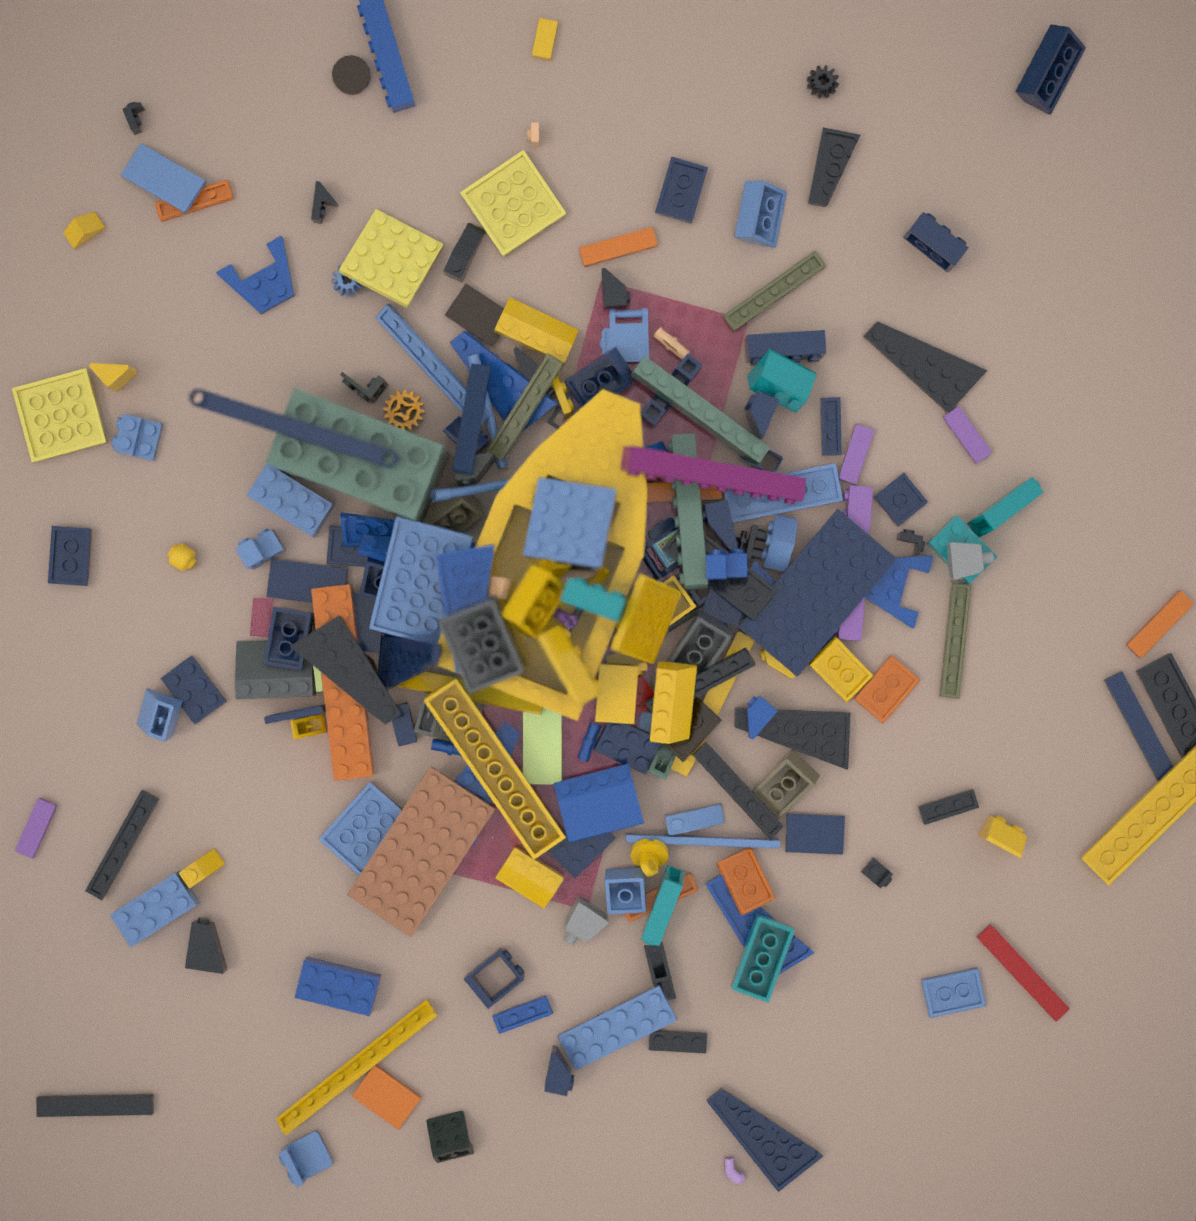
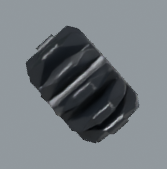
[806,65,839,99]

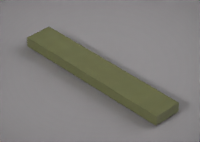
[722,251,826,332]
[486,353,565,461]
[939,583,972,699]

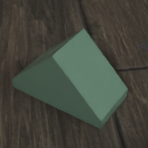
[648,743,676,780]

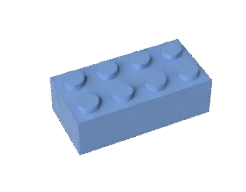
[246,464,335,538]
[110,870,200,948]

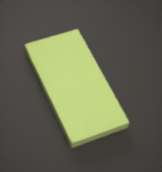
[523,707,562,784]

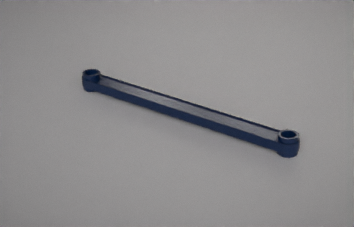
[189,389,399,468]

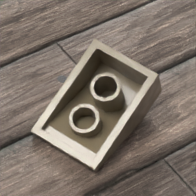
[422,483,485,533]
[752,750,820,819]

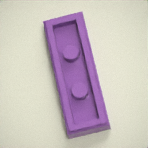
[943,406,992,464]
[838,424,874,485]
[15,798,57,859]

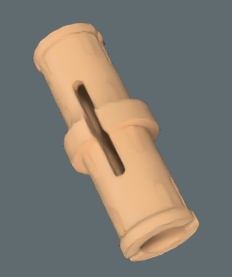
[653,327,690,360]

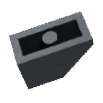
[601,268,631,310]

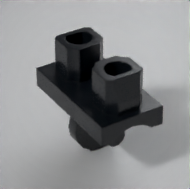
[736,525,767,560]

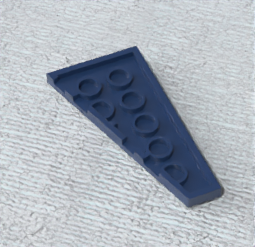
[377,636,442,690]
[706,1088,823,1192]

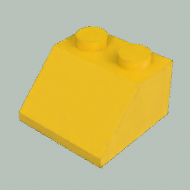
[979,815,1027,858]

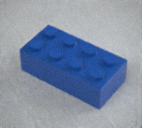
[295,956,381,1016]

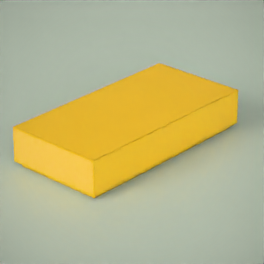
[532,18,558,61]

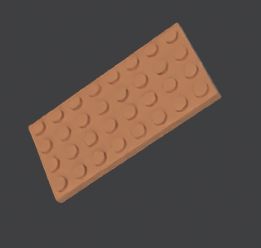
[347,766,496,937]

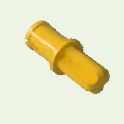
[588,566,610,586]

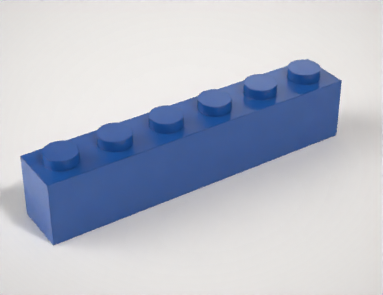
[357,0,416,113]

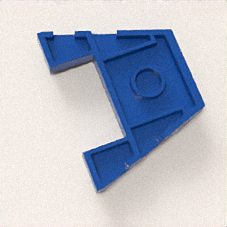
[216,236,295,314]
[865,556,933,628]

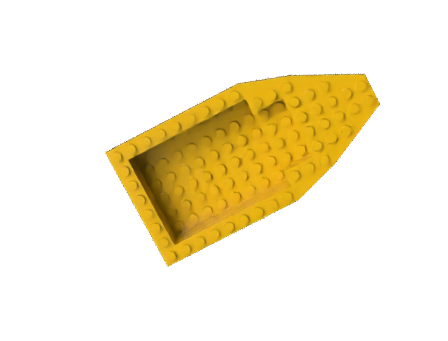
[438,390,647,721]

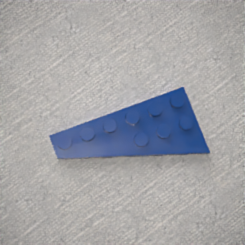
[705,874,814,974]

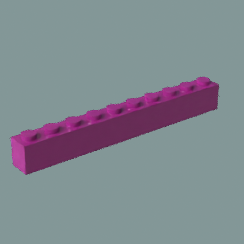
[620,446,806,505]

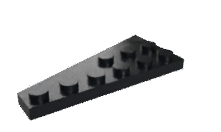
[863,321,988,413]
[290,615,402,724]
[734,708,850,770]

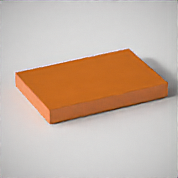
[853,655,920,723]
[716,847,776,916]
[352,1065,421,1130]

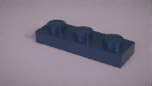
[820,397,842,456]

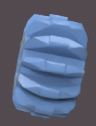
[331,266,363,297]

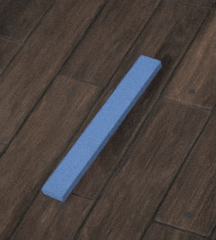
[376,304,491,426]
[625,833,780,848]

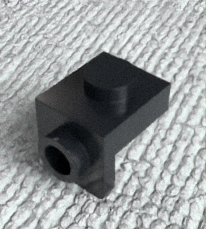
[896,529,925,556]

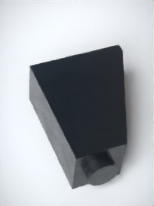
[185,917,227,974]

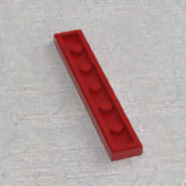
[976,924,1070,1022]

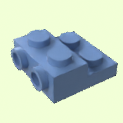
[112,414,163,461]

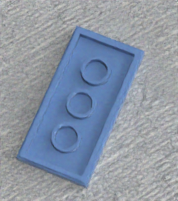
[121,143,207,214]

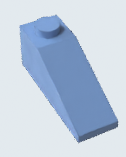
[665,804,725,836]

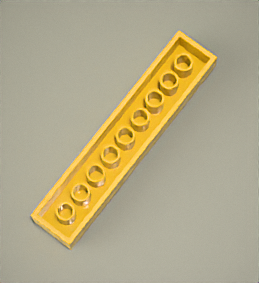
[424,676,566,860]

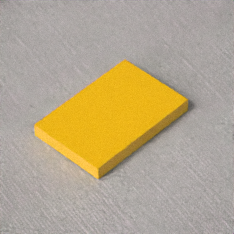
[809,637,874,703]
[595,663,638,724]

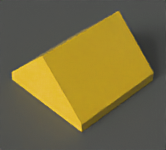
[89,363,137,392]

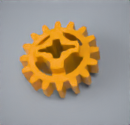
[383,389,425,431]

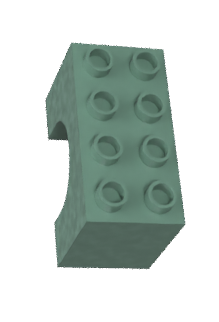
[265,388,450,522]

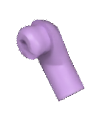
[725,1157,745,1184]

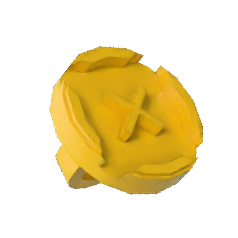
[630,839,669,877]

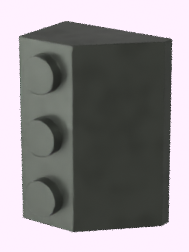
[453,453,495,486]

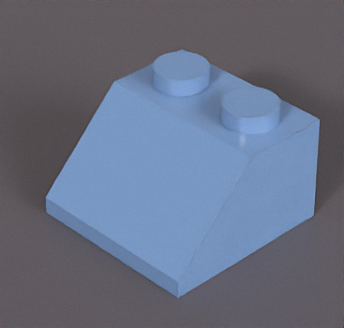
[605,867,646,914]

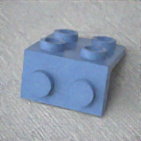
[279,1131,333,1188]

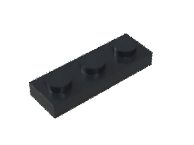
[918,789,979,825]
[649,1030,707,1054]

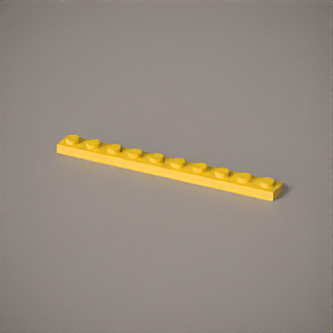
[276,999,438,1135]

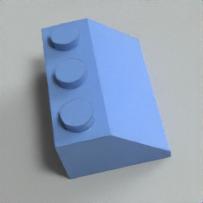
[735,180,787,248]

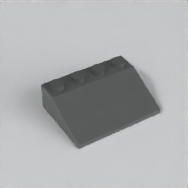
[438,594,527,693]
[235,640,316,700]

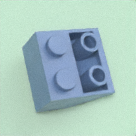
[137,688,183,742]

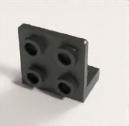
[340,372,389,403]
[426,1111,474,1163]

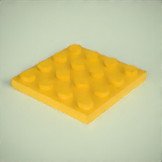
[611,574,682,664]

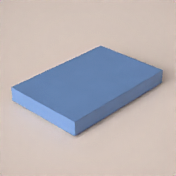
[921,967,986,1018]

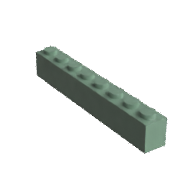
[630,356,770,465]
[668,433,708,590]

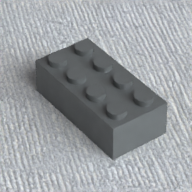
[666,610,733,673]

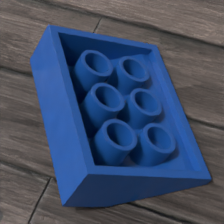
[554,764,644,843]

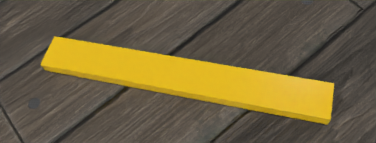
[671,631,754,777]
[396,672,543,715]

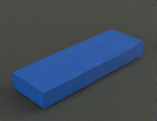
[492,995,553,1034]

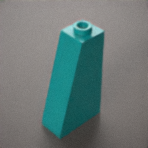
[967,477,1044,538]
[641,865,685,946]

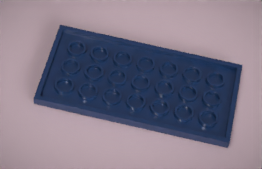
[738,509,897,677]

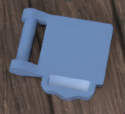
[600,307,649,362]

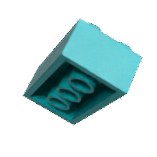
[730,913,795,1003]

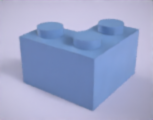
[761,514,798,572]
[235,529,286,570]

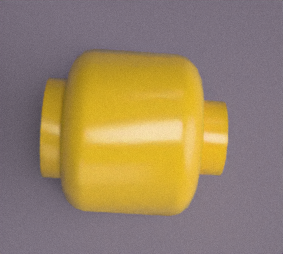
[167,543,197,572]

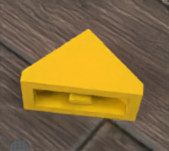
[63,211,106,249]
[290,714,327,740]

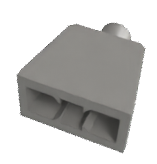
[946,542,994,580]
[564,895,609,945]

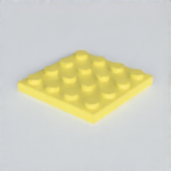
[460,150,566,257]
[339,209,444,308]
[12,368,108,463]

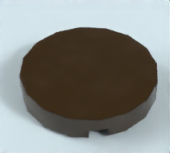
[332,55,371,95]

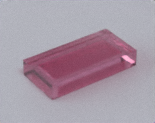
[250,598,273,637]

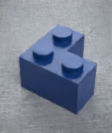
[706,549,748,579]

